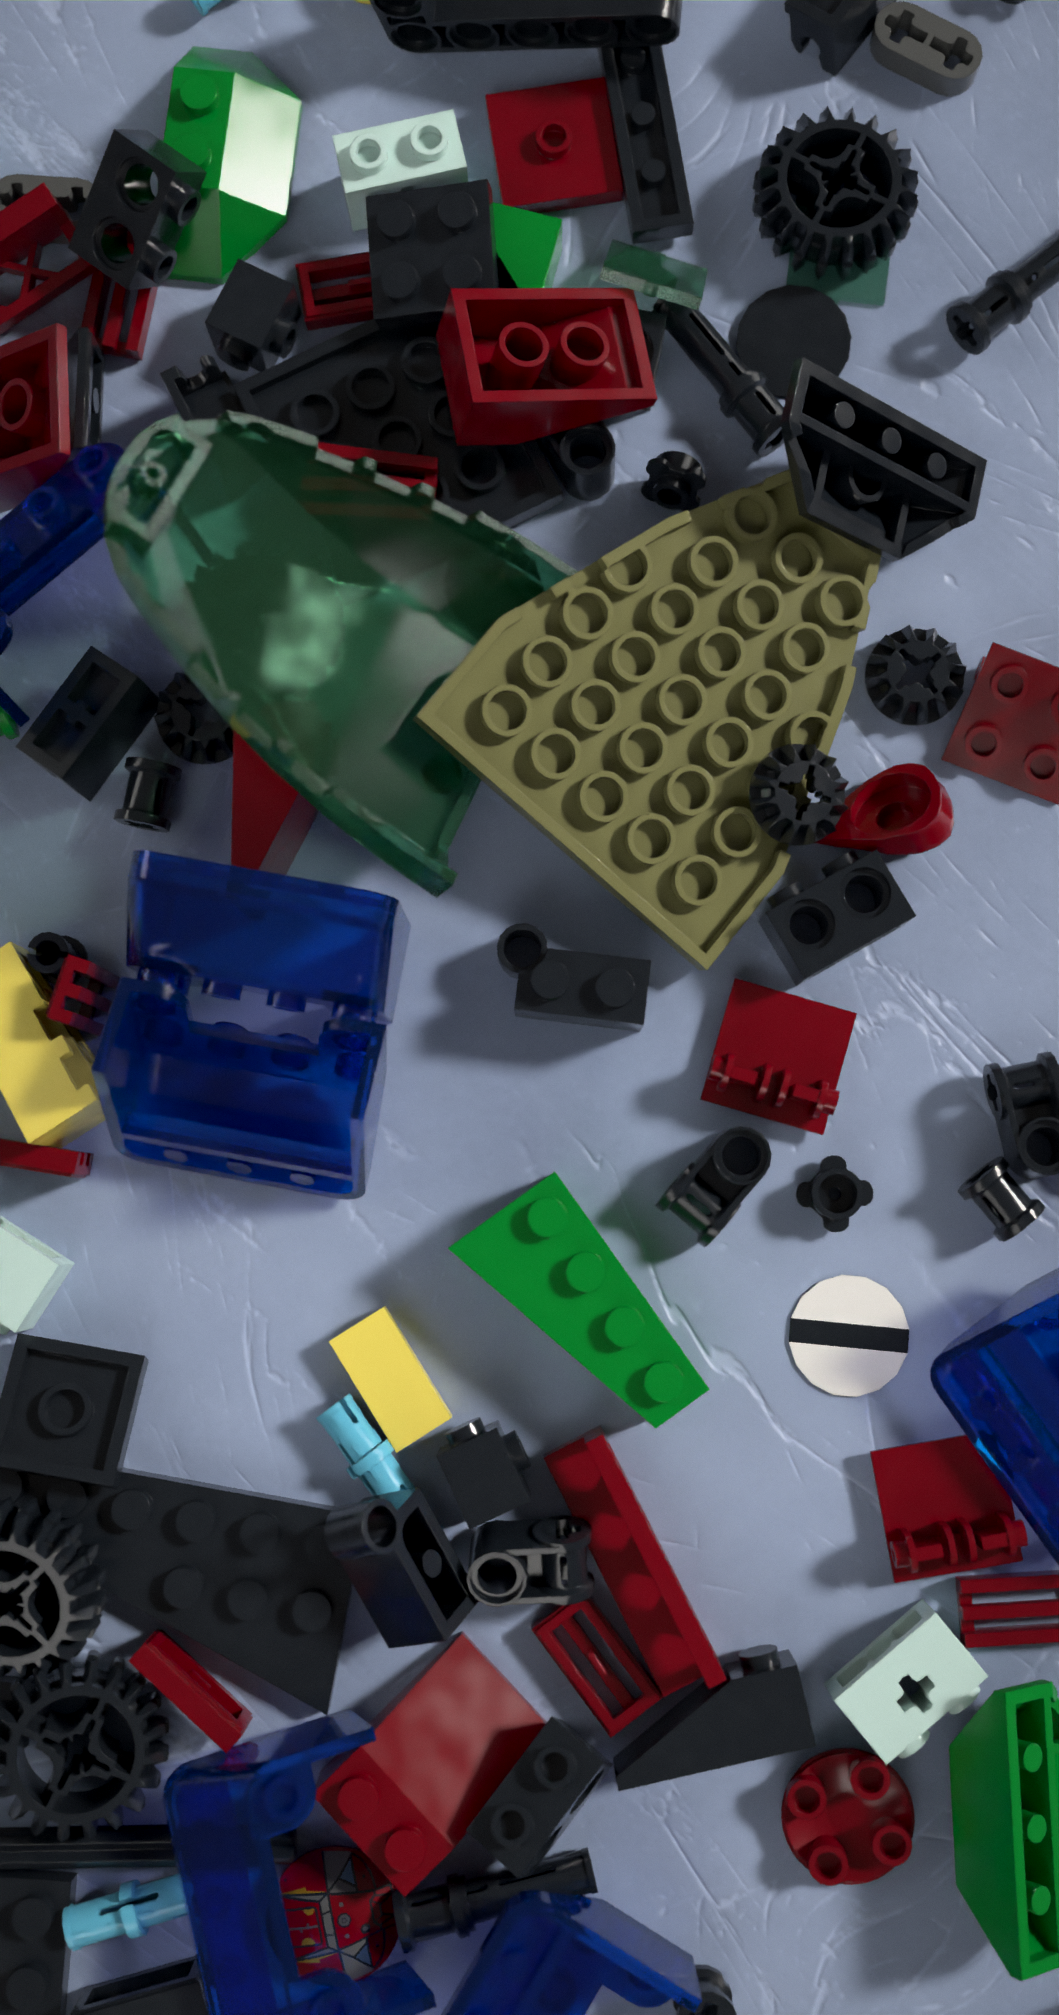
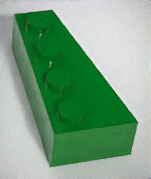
[448,1172,710,1428]

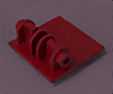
[941,642,1059,804]
[700,978,857,1135]
[870,1429,1028,1583]

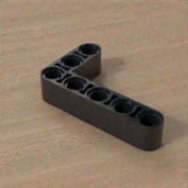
[370,0,683,53]

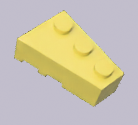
[0,941,126,1148]

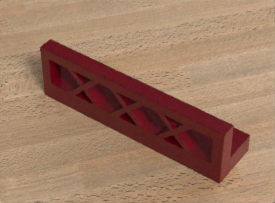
[0,182,98,335]
[543,1425,727,1697]

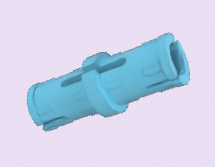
[316,1393,416,1496]
[62,1867,205,1951]

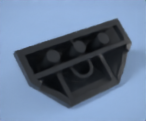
[781,357,987,561]

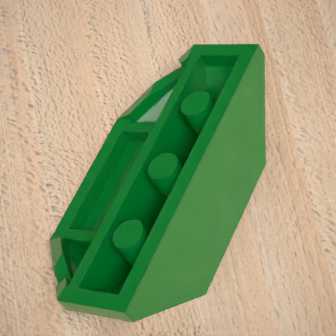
[157,46,303,285]
[949,1679,1059,1981]

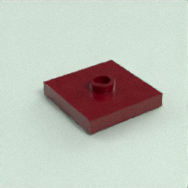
[485,77,623,213]

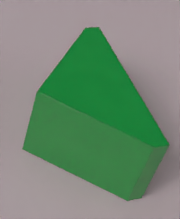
[493,202,563,288]

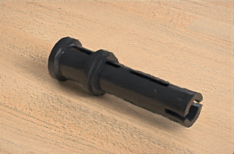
[946,235,1059,355]
[651,285,784,457]
[392,1847,598,1954]

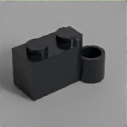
[497,923,651,1032]
[324,1487,479,1649]

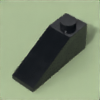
[613,1644,816,1791]

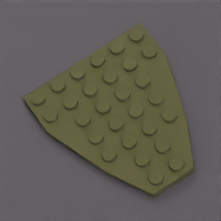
[412,469,882,971]

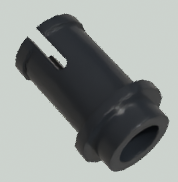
[27,932,88,984]

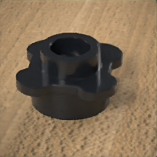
[641,451,707,511]
[796,1155,873,1232]

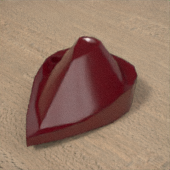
[815,763,954,855]

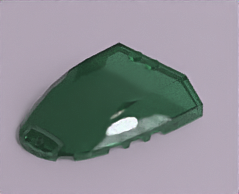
[103,410,578,898]

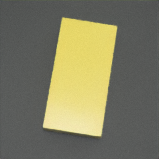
[328,1306,453,1453]

